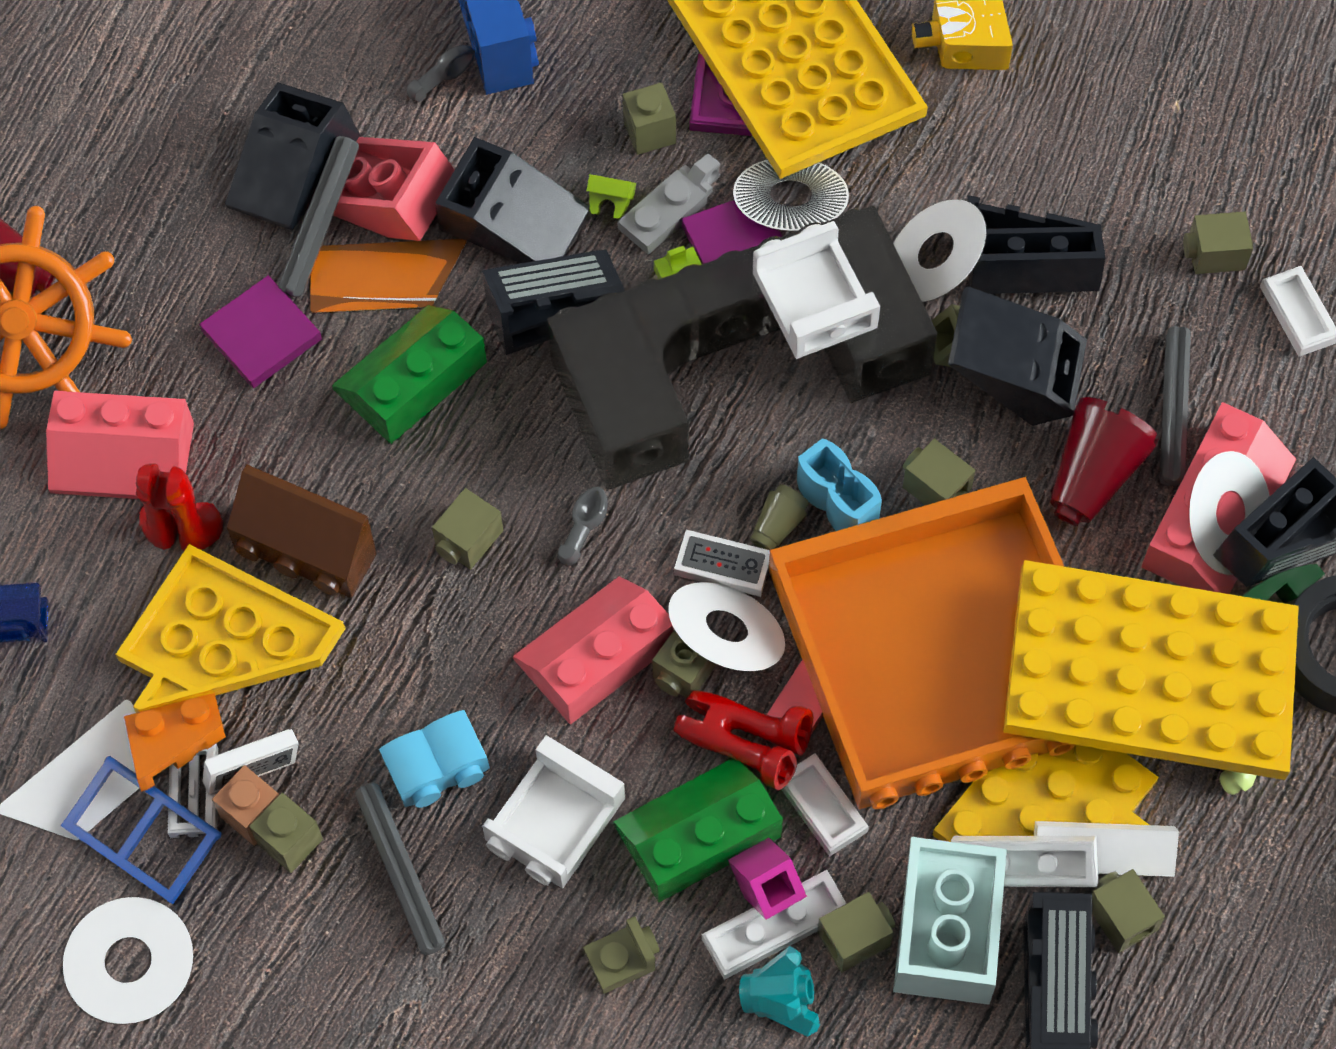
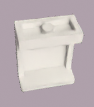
[753,221,880,359]
[482,735,625,889]

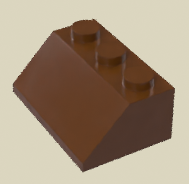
[227,464,377,598]

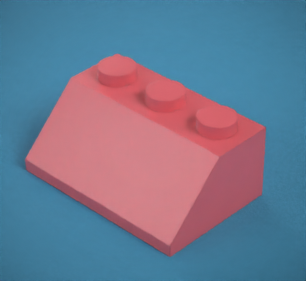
[46,391,194,499]
[513,576,674,725]

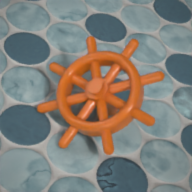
[0,206,132,430]

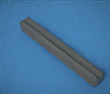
[278,136,359,297]
[1160,326,1191,487]
[355,782,445,955]

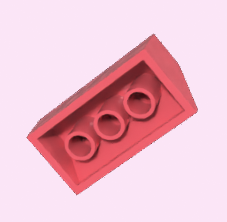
[1141,402,1296,594]

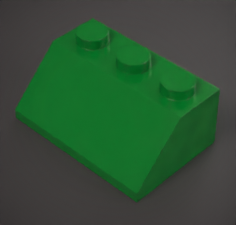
[332,305,487,444]
[613,758,783,903]

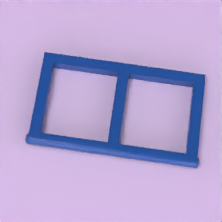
[61,756,221,904]

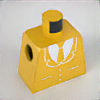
[912,0,1013,70]

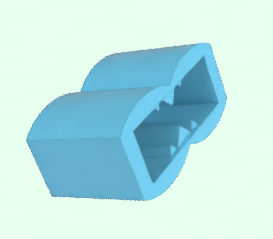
[797,439,882,531]
[379,710,490,808]

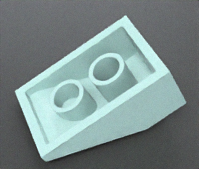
[893,837,1007,1005]

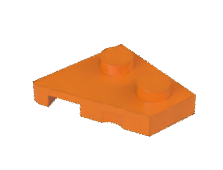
[124,693,226,792]

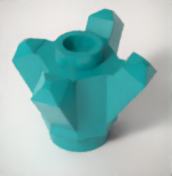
[739,946,820,1037]

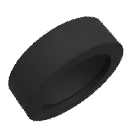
[1294,575,1336,714]

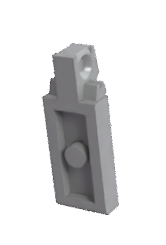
[617,154,720,254]

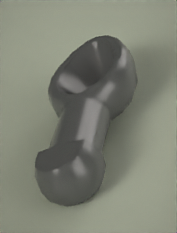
[407,45,475,102]
[557,487,608,566]

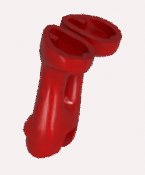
[136,463,223,551]
[673,690,814,791]

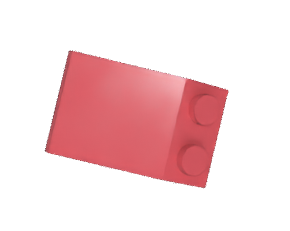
[333,137,455,241]

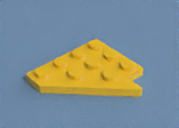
[115,544,345,713]
[933,745,1159,842]

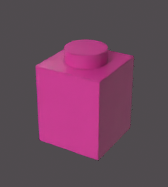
[728,837,807,920]

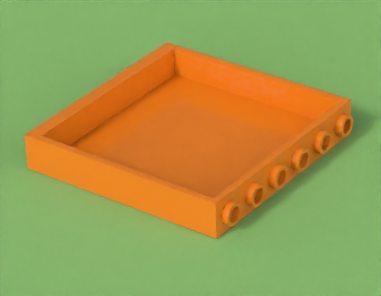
[769,477,1075,810]

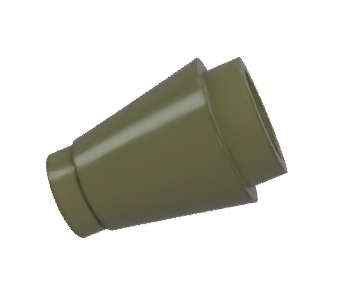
[750,484,809,550]

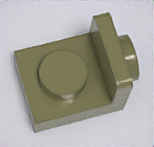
[583,916,660,994]

